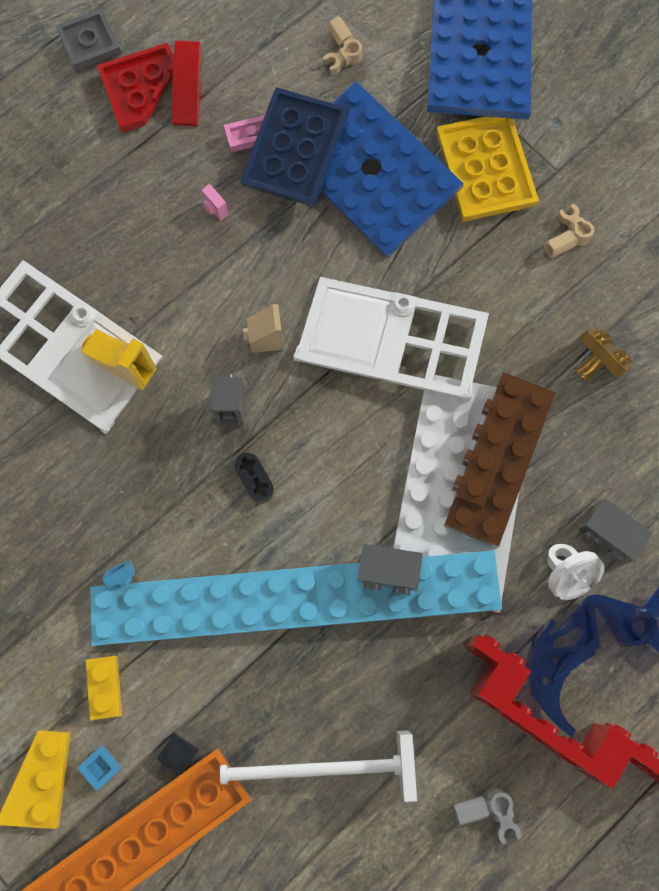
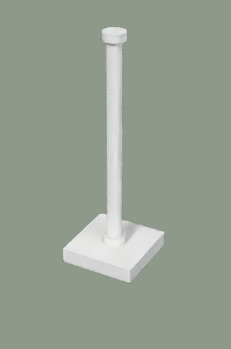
[220,730,417,802]

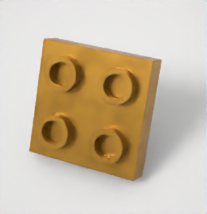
[576,328,633,381]

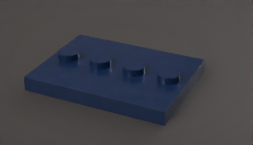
[240,87,350,208]

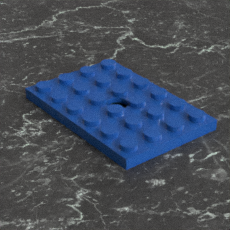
[427,0,532,120]
[321,81,463,258]

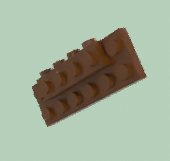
[444,372,556,548]

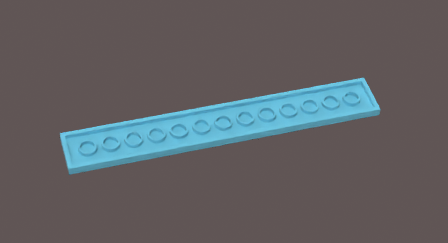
[90,550,502,646]

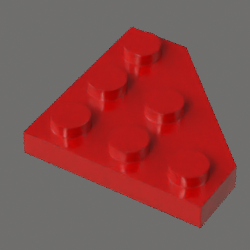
[97,42,174,133]

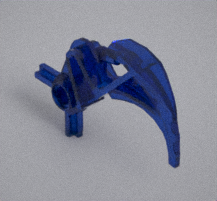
[526,587,659,737]

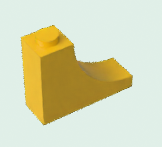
[81,329,157,391]

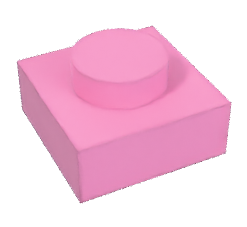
[202,184,229,221]

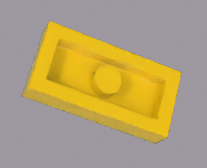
[86,656,122,720]

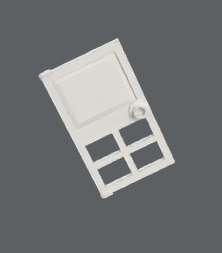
[0,260,163,434]
[294,277,489,401]

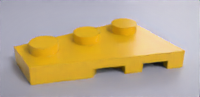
[0,730,71,829]

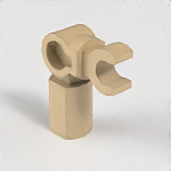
[323,17,362,76]
[544,204,594,259]

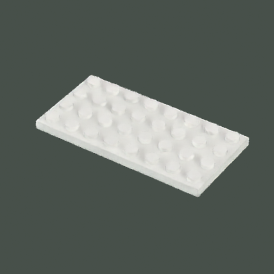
[393,375,519,613]

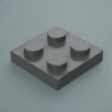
[56,8,122,71]

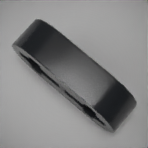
[235,453,274,503]

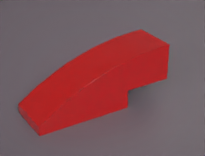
[172,40,203,126]

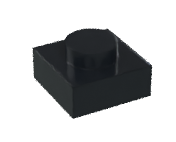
[156,732,200,776]

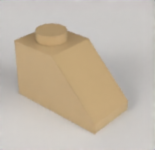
[243,304,284,353]

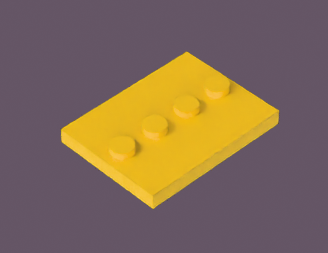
[436,116,539,222]

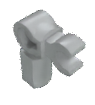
[453,789,521,844]

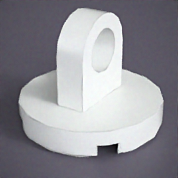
[547,544,604,600]

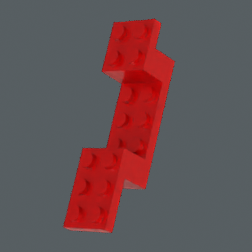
[464,634,659,789]

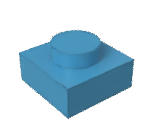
[102,559,135,589]
[78,745,122,791]

